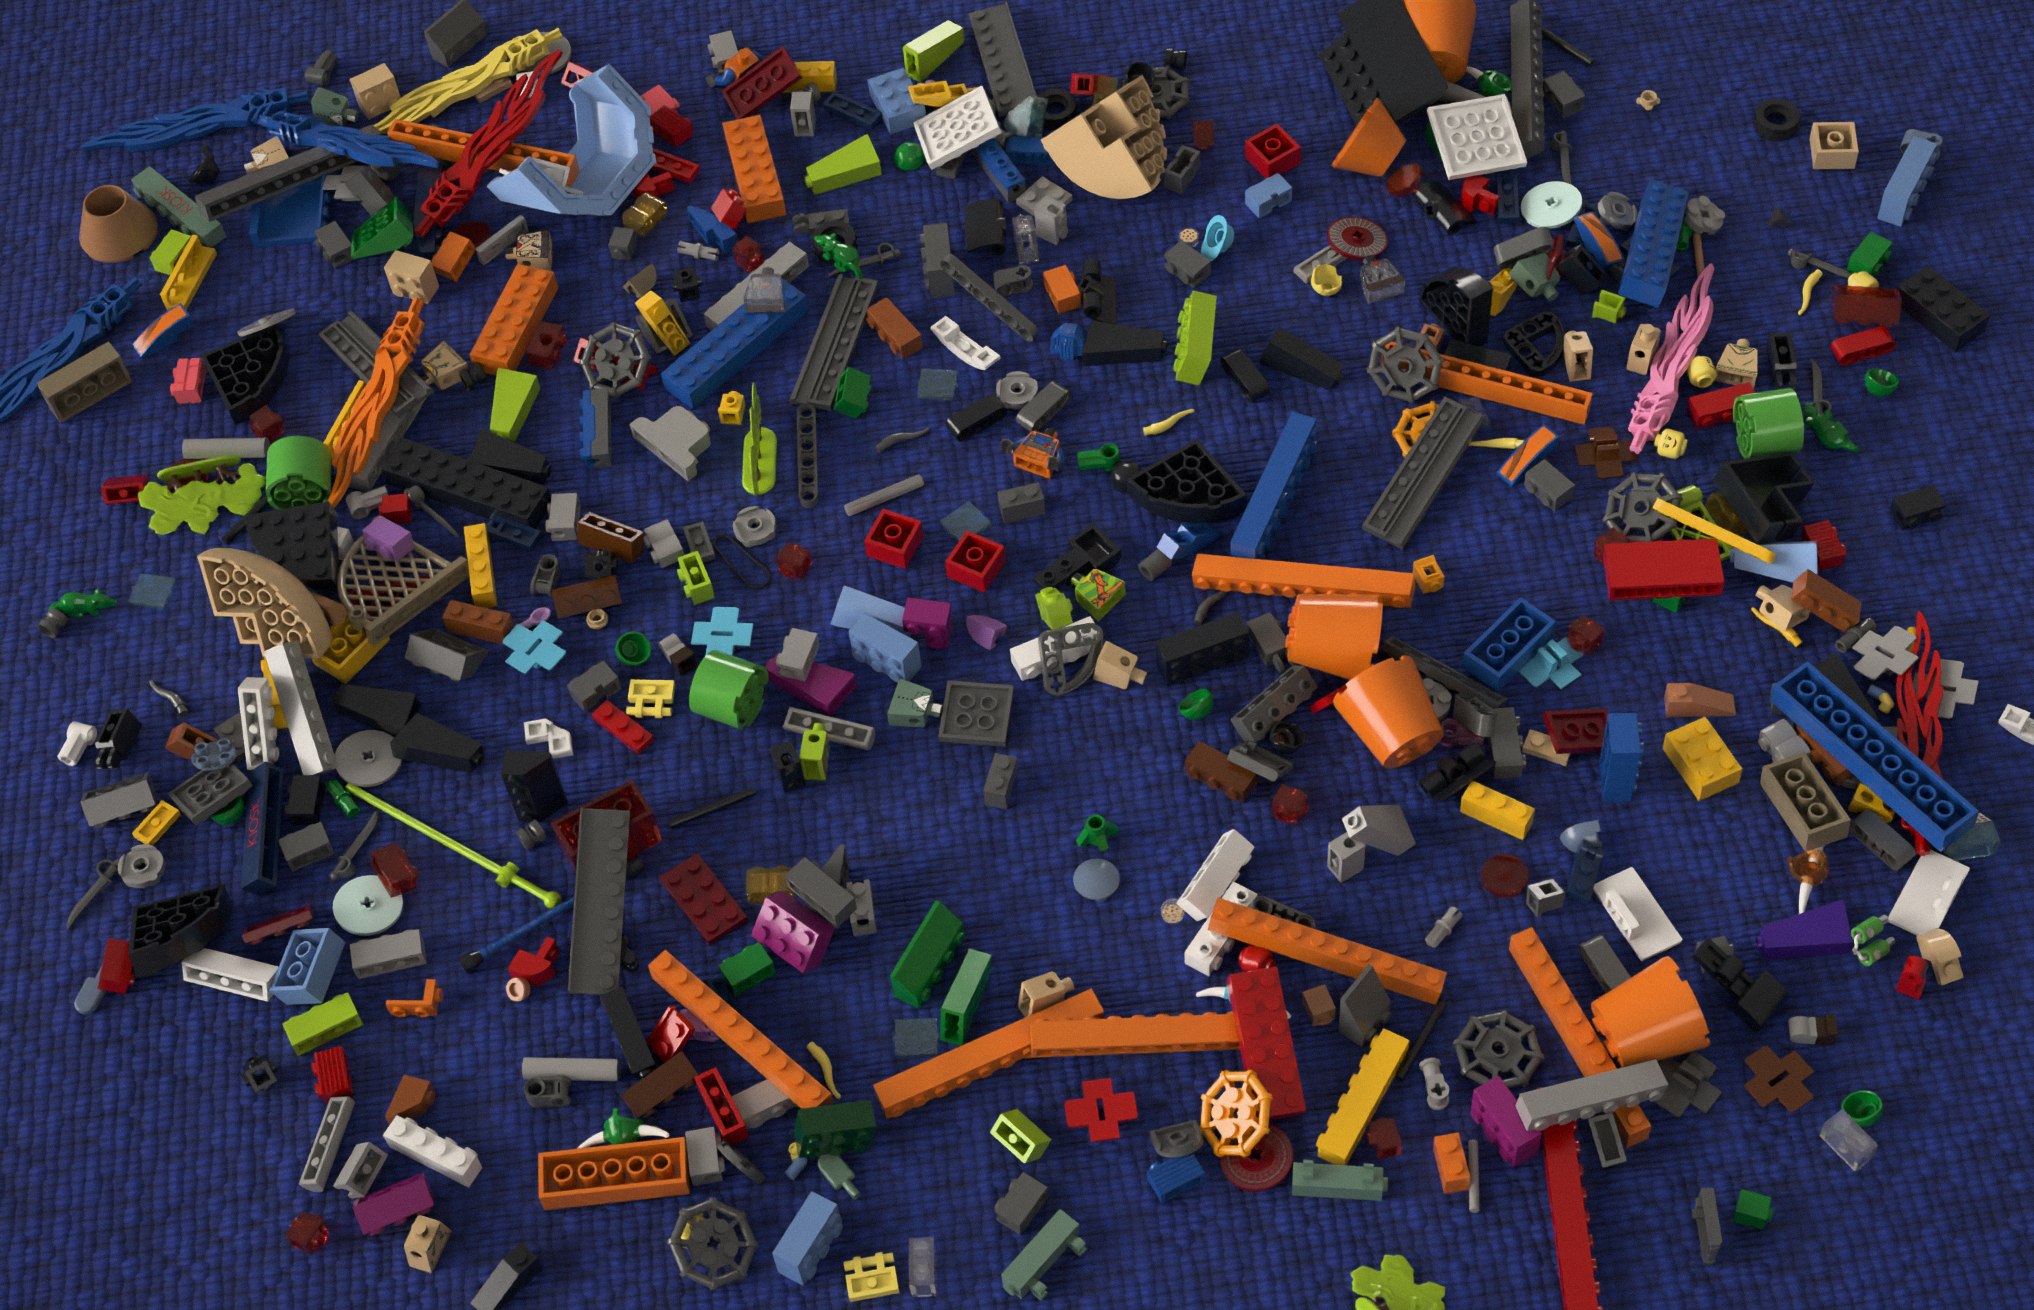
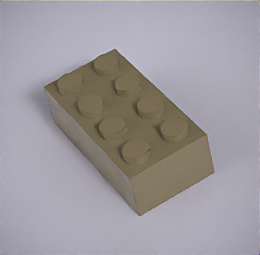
[36,341,132,423]
[1760,752,1851,852]

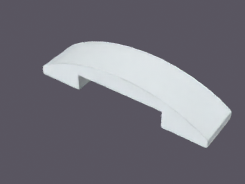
[930,316,1001,370]
[1998,704,2034,745]

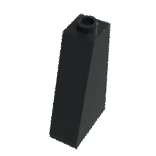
[1082,321,1168,366]
[1259,327,1344,390]
[469,429,551,486]
[1815,652,1878,721]
[333,684,421,738]
[390,713,485,773]
[600,987,656,1079]

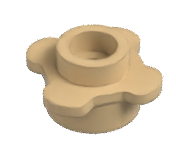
[1636,90,1660,110]

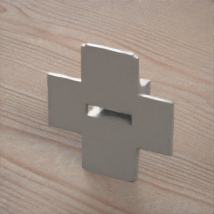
[322,165,379,201]
[1852,626,1919,680]
[1913,659,1979,719]

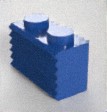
[1147,1153,1205,1203]

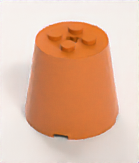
[1401,0,1477,83]
[1285,594,1383,680]
[1333,655,1444,769]
[1591,956,1710,1068]

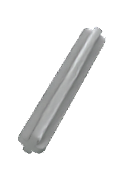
[844,474,924,516]

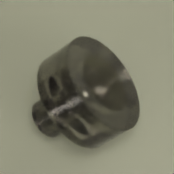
[1768,206,1790,228]

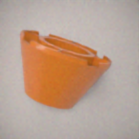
[1331,98,1406,177]

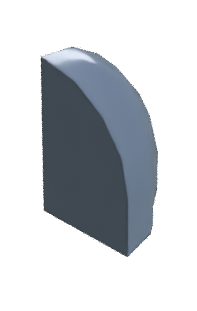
[1560,820,1602,853]

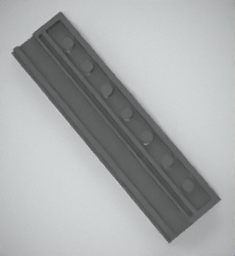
[968,1,1038,117]
[789,274,879,411]
[318,310,435,418]
[1362,396,1484,551]
[568,808,630,996]

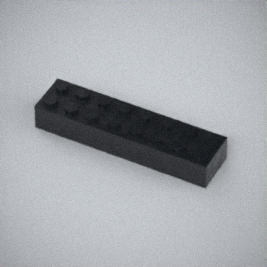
[381,438,551,529]

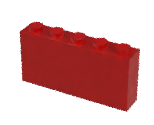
[1603,538,1724,600]

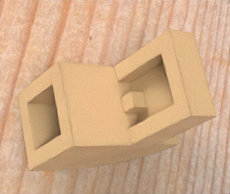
[1916,928,1964,985]

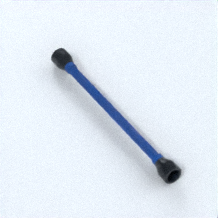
[458,855,645,974]

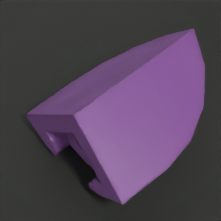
[966,615,1007,650]

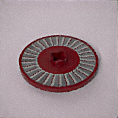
[1327,217,1388,260]

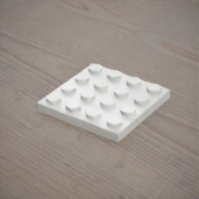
[913,86,1002,170]
[1427,94,1527,180]

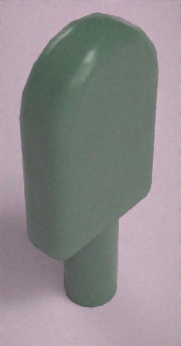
[818,1154,861,1200]

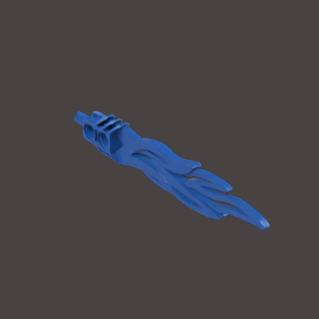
[81,87,310,151]
[258,111,439,168]
[0,277,142,422]

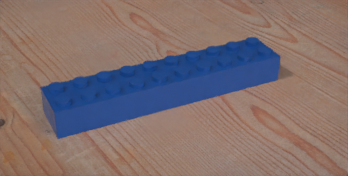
[1771,661,1979,852]

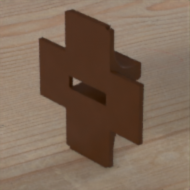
[1575,427,1637,479]
[1743,1046,1814,1113]

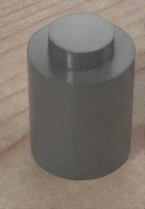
[1138,549,1172,581]

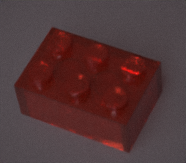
[1830,285,1902,327]

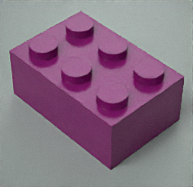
[751,891,835,973]
[1470,1076,1542,1169]
[353,1172,435,1236]

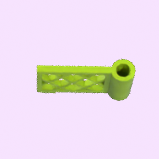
[1662,485,1734,561]

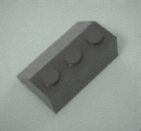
[424,0,487,68]
[405,628,489,682]
[80,771,157,828]

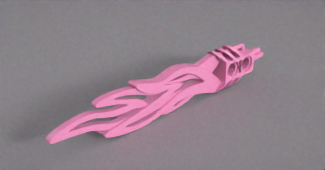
[1628,263,1714,454]

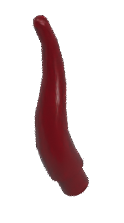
[1547,235,1565,280]

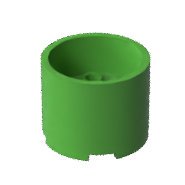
[1733,388,1804,459]
[266,436,332,510]
[689,650,768,730]

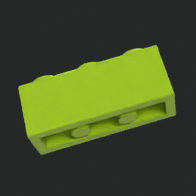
[282,992,364,1056]

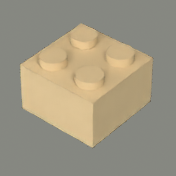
[350,63,401,120]
[1809,122,1859,169]
[384,250,439,304]

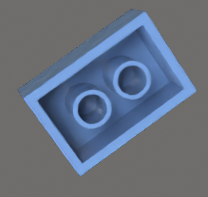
[868,67,926,135]
[848,613,922,682]
[269,928,345,1005]
[772,1191,843,1286]

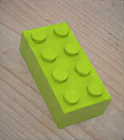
[1173,291,1217,385]

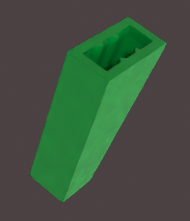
[940,949,992,1046]

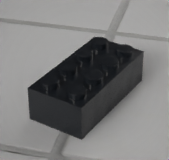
[1894,266,1990,352]
[1156,612,1249,686]

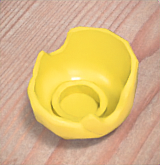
[1311,264,1342,296]

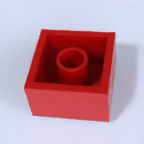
[1245,124,1301,178]
[864,509,924,569]
[945,530,1006,593]

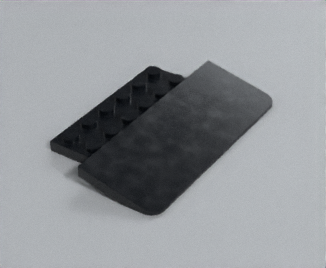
[1319,0,1448,126]

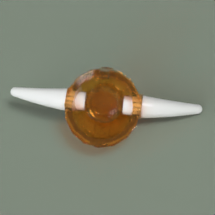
[1787,845,1829,914]

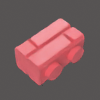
[170,358,207,404]

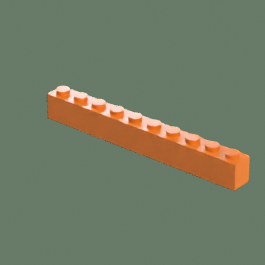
[387,119,580,186]
[1381,341,1593,425]
[1192,554,1415,608]
[1208,898,1447,1005]
[1509,927,1651,1148]
[648,950,834,1109]
[873,988,1105,1119]
[1030,1011,1240,1058]

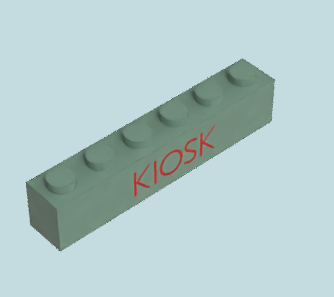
[131,166,227,248]

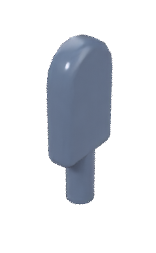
[74,966,106,1015]

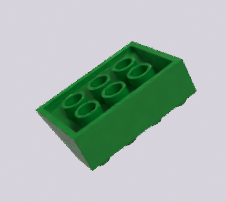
[351,196,414,259]

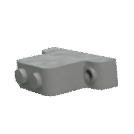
[630,406,711,482]

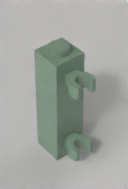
[1292,1160,1388,1201]
[1001,1209,1087,1300]

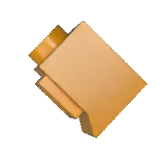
[1413,555,1445,594]

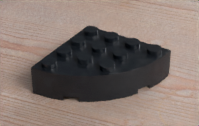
[1419,266,1493,346]
[201,323,288,426]
[1126,439,1247,523]
[245,502,339,591]
[128,884,232,977]

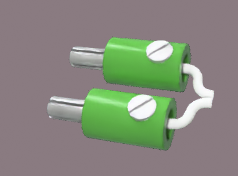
[1851,915,1896,966]

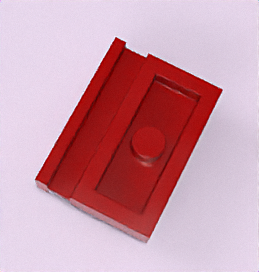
[646,1006,695,1063]

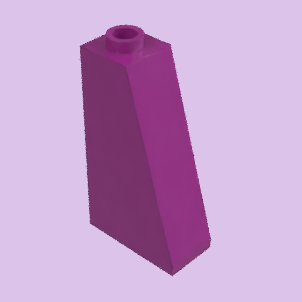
[766,653,857,717]

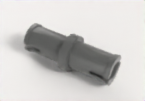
[1835,618,1876,653]

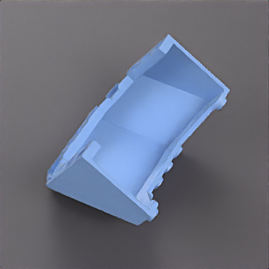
[487,64,656,216]

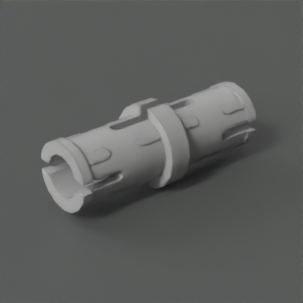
[677,241,720,261]

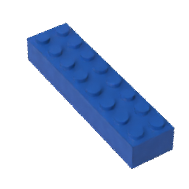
[1618,179,1689,308]
[661,275,809,410]
[1231,412,1319,560]

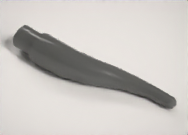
[875,427,930,453]
[1193,591,1227,625]
[149,680,188,717]

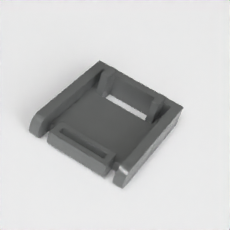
[1227,740,1294,781]
[1692,1188,1722,1265]

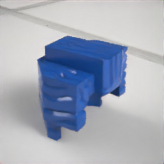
[1050,323,1087,360]

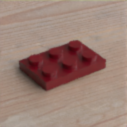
[1542,709,1608,754]
[242,904,314,945]

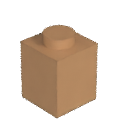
[1302,984,1336,1027]

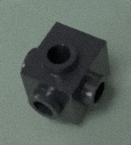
[672,267,702,302]
[585,549,619,579]
[241,1054,278,1093]

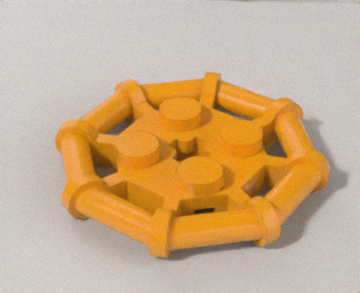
[1392,401,1463,458]
[1199,1070,1273,1157]

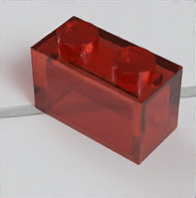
[371,842,419,898]

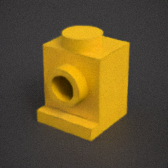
[718,391,746,425]

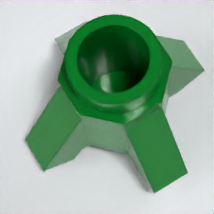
[1076,815,1119,852]

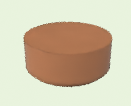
[506,977,530,1001]

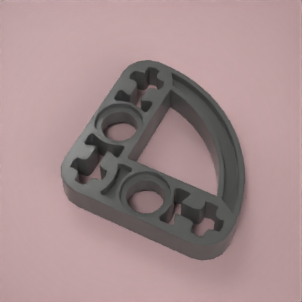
[1038,623,1103,695]

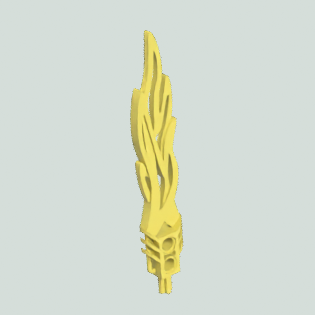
[373,28,563,134]

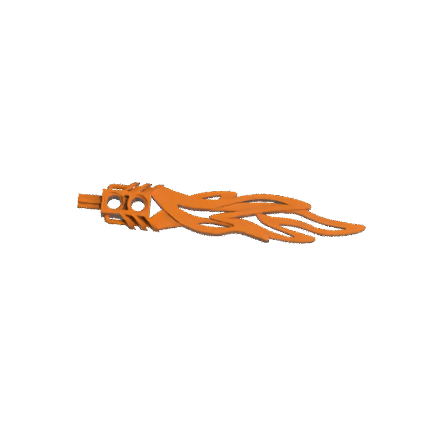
[328,297,425,508]

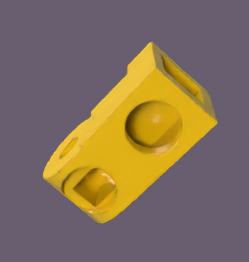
[1848,783,1895,823]

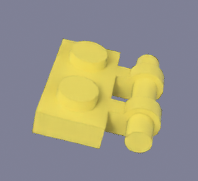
[626,679,676,718]
[844,1252,899,1302]

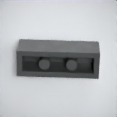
[1487,707,1526,779]
[785,857,857,928]

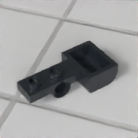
[1033,524,1121,590]
[1691,938,1788,1032]

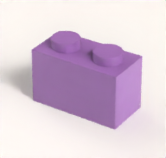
[362,516,415,562]

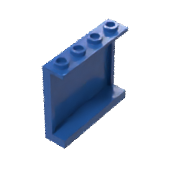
[249,173,331,247]

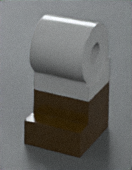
[658,633,697,676]
[1788,1014,1838,1045]

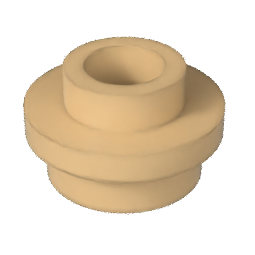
[586,609,608,629]

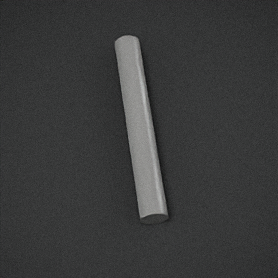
[1468,1140,1480,1213]

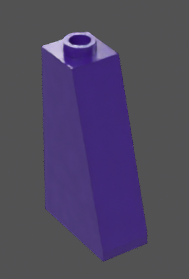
[1756,900,1853,959]

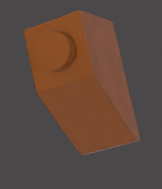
[165,722,218,759]
[385,1075,436,1125]

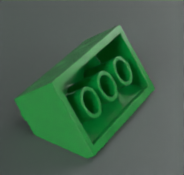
[890,900,965,1009]

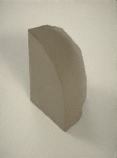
[623,264,657,298]

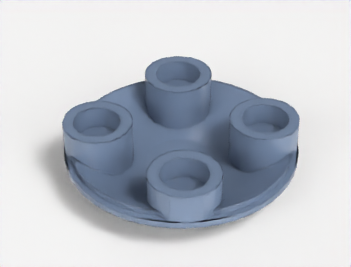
[191,738,237,771]
[1073,859,1120,902]

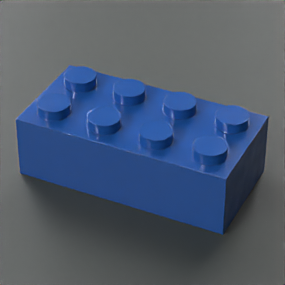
[1462,597,1556,692]
[1599,713,1644,802]

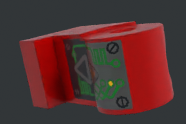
[1895,956,1928,999]

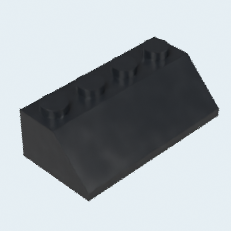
[501,750,568,823]

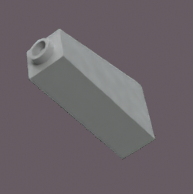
[1342,805,1416,856]

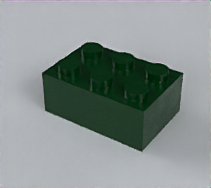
[794,1100,876,1159]

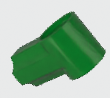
[1077,443,1121,471]

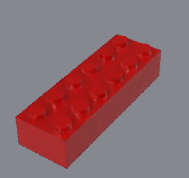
[1226,967,1306,1120]

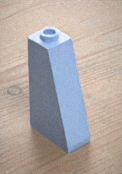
[1730,541,1818,583]
[831,585,911,637]

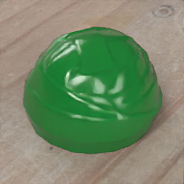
[894,142,926,171]
[1865,368,1899,398]
[615,631,652,667]
[1178,689,1214,721]
[209,796,245,826]
[1841,1090,1884,1127]

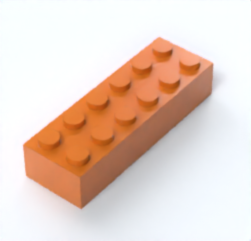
[722,115,786,224]
[469,264,559,375]
[538,1137,690,1210]

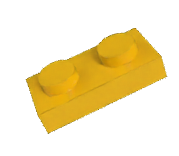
[132,800,181,846]

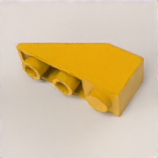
[1489,268,1518,316]
[635,291,690,356]

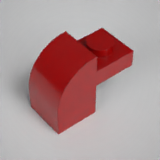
[1070,73,1109,95]
[632,172,675,204]
[1461,175,1499,216]
[508,937,559,986]

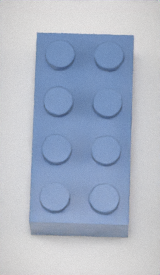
[1877,136,1938,227]

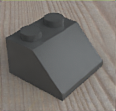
[634,299,693,354]

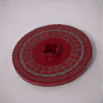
[1220,1124,1294,1192]

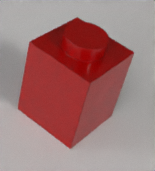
[379,493,412,524]

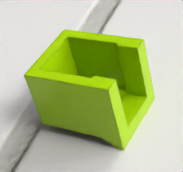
[1592,290,1627,324]

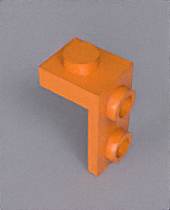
[386,979,443,1017]

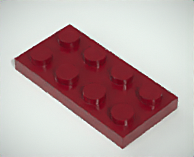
[722,46,803,120]
[659,853,748,946]

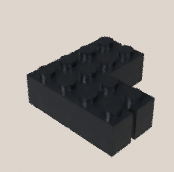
[1713,452,1814,545]

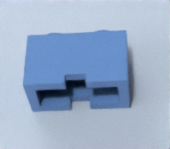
[1245,173,1292,218]

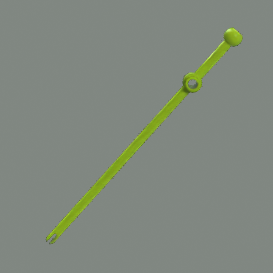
[345,783,562,909]

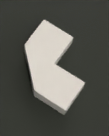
[524,718,573,759]

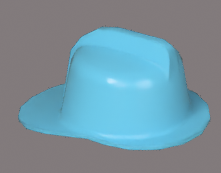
[1201,215,1234,261]

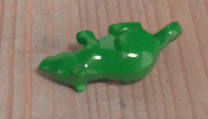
[814,233,863,279]
[1804,402,1860,453]
[48,589,117,618]

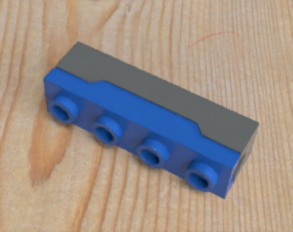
[971,138,1026,203]
[579,388,612,469]

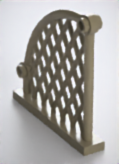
[337,516,469,647]

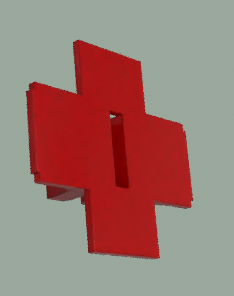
[1064,1078,1138,1142]

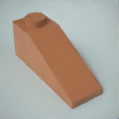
[1664,683,1736,717]

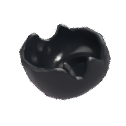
[1124,62,1155,89]
[1110,461,1142,493]
[1270,721,1306,754]

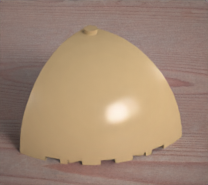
[1041,75,1167,199]
[197,548,332,658]

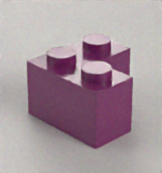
[902,598,953,649]

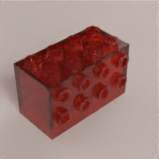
[551,779,662,875]

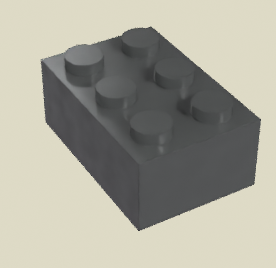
[920,223,955,298]

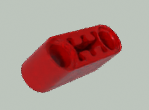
[1830,326,1896,366]

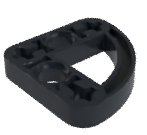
[1503,311,1565,377]

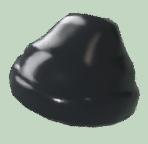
[188,143,220,184]

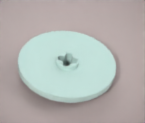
[1521,181,1582,229]
[333,875,403,936]

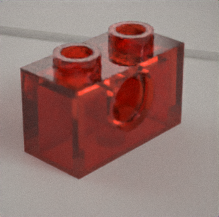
[526,321,567,369]

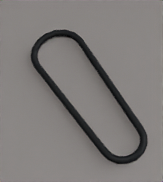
[713,535,771,589]

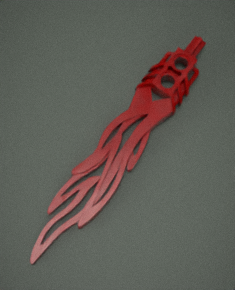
[414,49,563,237]
[1896,611,1946,856]

